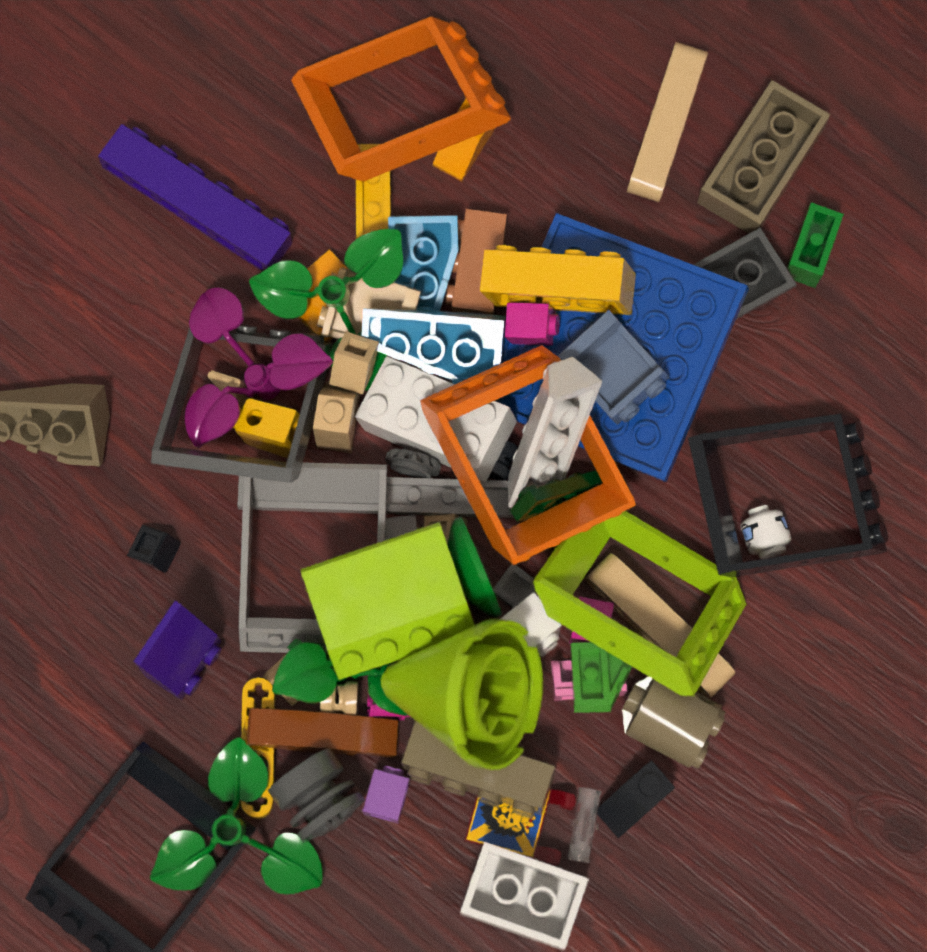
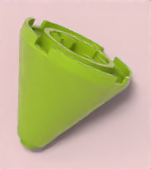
[381,619,543,770]

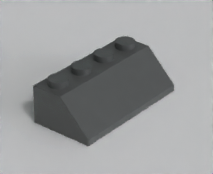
[693,228,797,320]

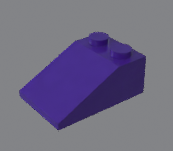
[134,601,222,700]

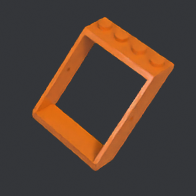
[291,16,511,181]
[420,345,636,565]

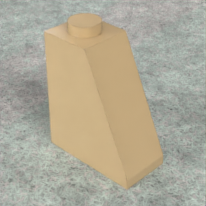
[313,381,361,454]

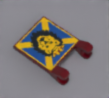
[464,789,576,866]

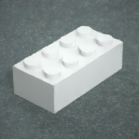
[355,356,517,482]

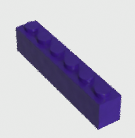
[98,124,293,272]

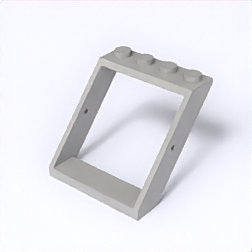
[239,463,387,654]

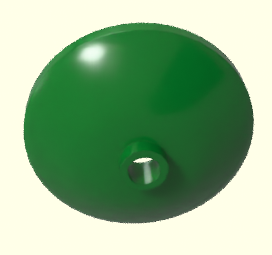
[447,516,502,618]

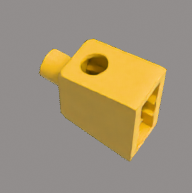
[233,399,300,458]

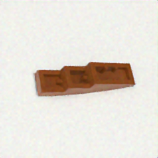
[246,708,398,758]

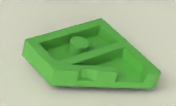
[570,642,632,713]

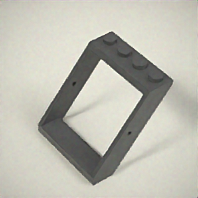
[151,324,334,483]

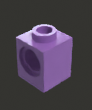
[363,766,410,824]

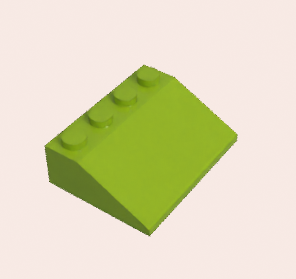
[300,522,475,680]

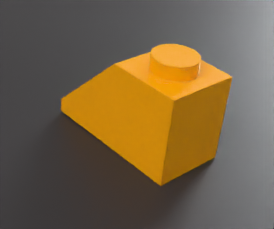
[433,99,495,182]

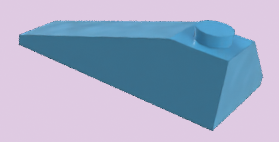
[388,215,459,311]
[361,308,506,384]

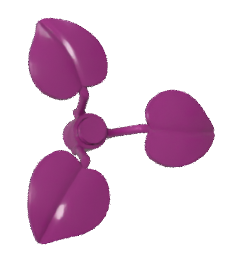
[185,288,333,449]

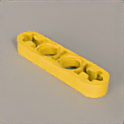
[240,677,275,819]

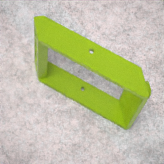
[533,511,746,696]

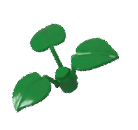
[249,229,404,391]
[272,642,409,716]
[150,737,323,894]

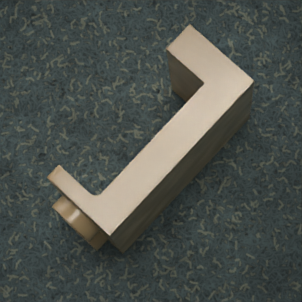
[317,267,422,339]

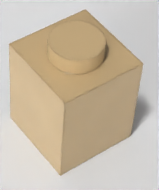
[329,331,379,395]

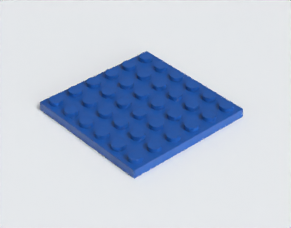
[495,213,749,482]

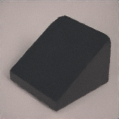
[127,524,180,573]

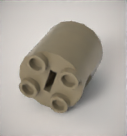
[622,676,726,768]

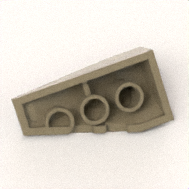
[0,383,110,466]

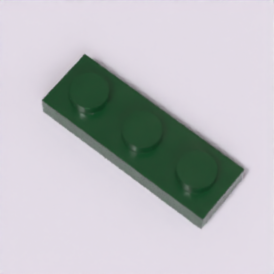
[510,470,603,522]

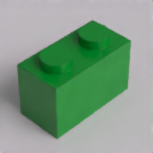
[786,202,844,288]

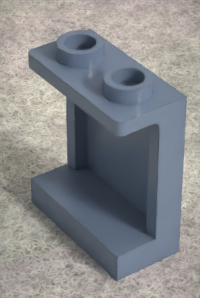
[558,310,670,425]

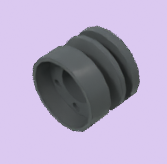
[268,748,365,843]

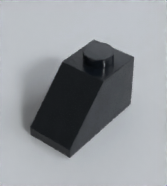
[594,760,675,839]

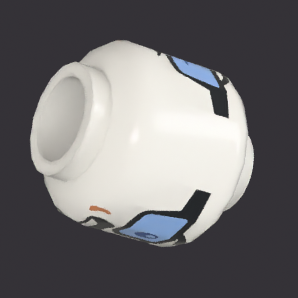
[740,505,791,560]

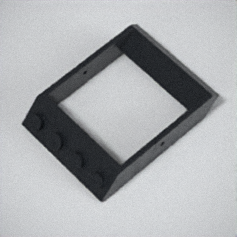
[688,413,888,577]
[25,741,257,952]

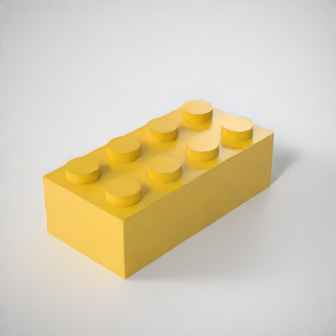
[480,245,636,315]

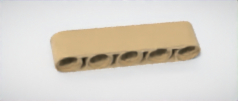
[627,42,708,202]
[585,553,735,699]

